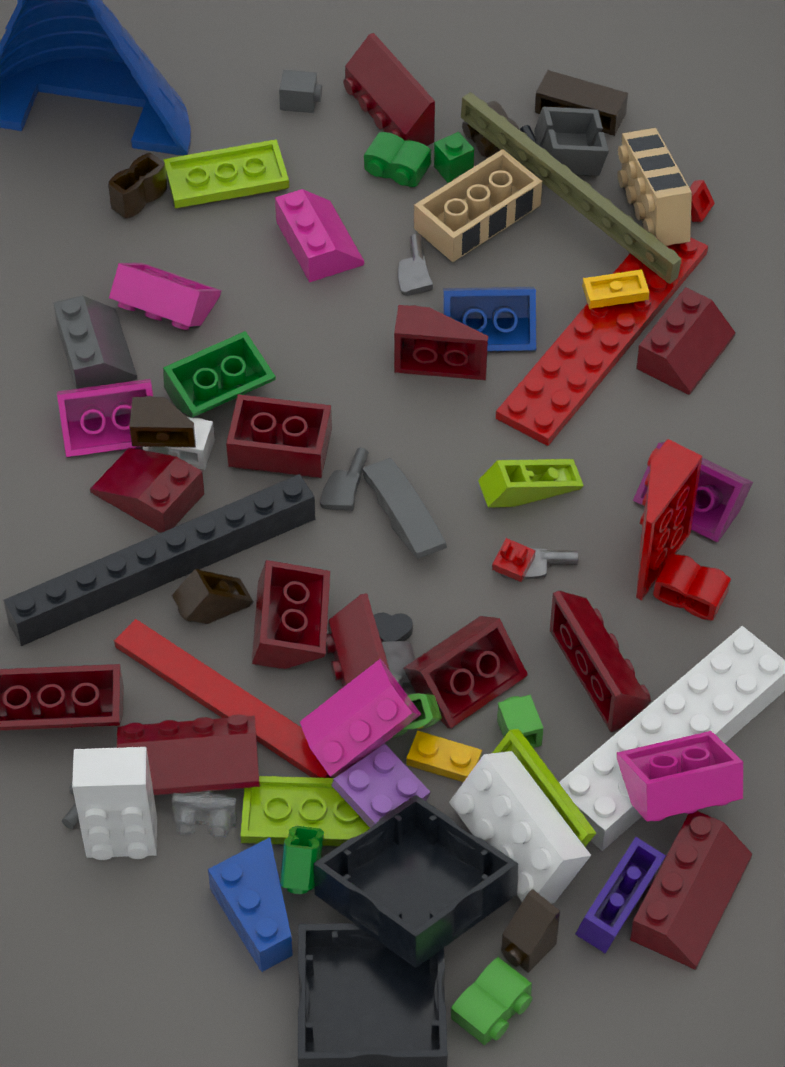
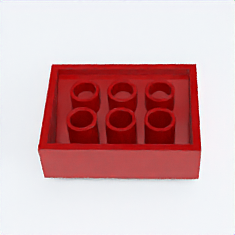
[636,439,703,601]

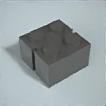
[534,107,609,176]

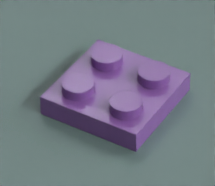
[331,744,431,828]

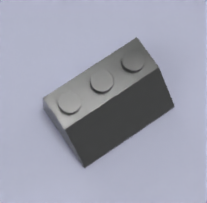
[53,296,138,389]

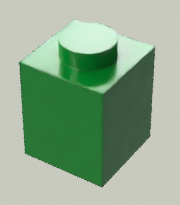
[434,131,474,183]

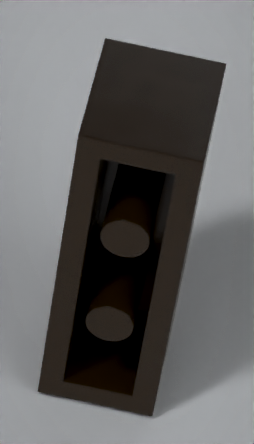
[535,70,628,136]

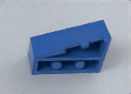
[208,837,293,972]

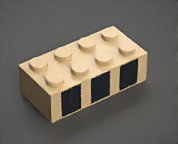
[618,128,692,246]
[414,149,542,262]

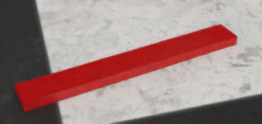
[114,619,331,778]

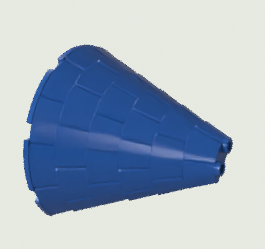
[0,0,191,156]

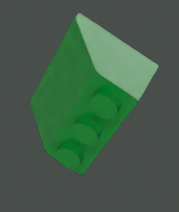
[163,331,276,417]

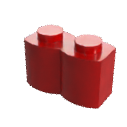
[653,554,731,621]

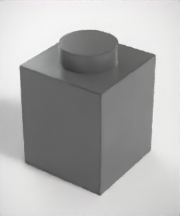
[279,70,322,113]

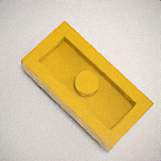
[582,270,649,309]
[406,731,482,782]

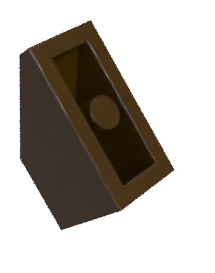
[129,396,196,448]
[171,569,254,624]
[501,889,560,973]

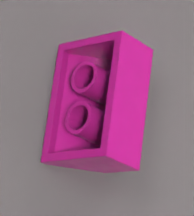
[275,189,364,283]
[109,263,221,330]
[57,379,153,457]
[300,659,421,777]
[617,731,743,822]

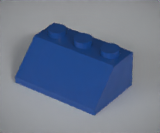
[443,287,536,351]

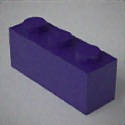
[575,837,666,954]

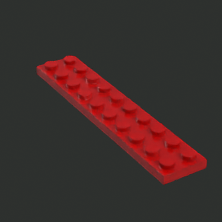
[495,237,708,446]

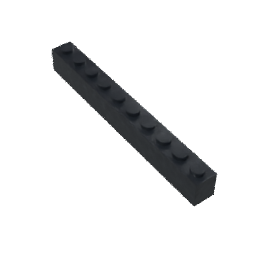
[3,474,316,646]

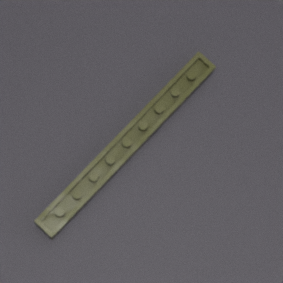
[461,92,682,284]

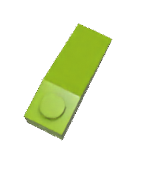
[478,459,584,508]

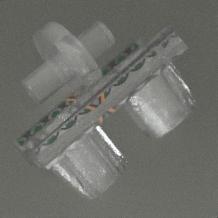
[172,791,237,838]

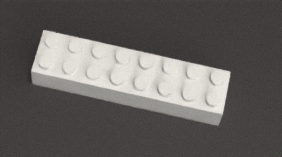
[559,626,785,851]

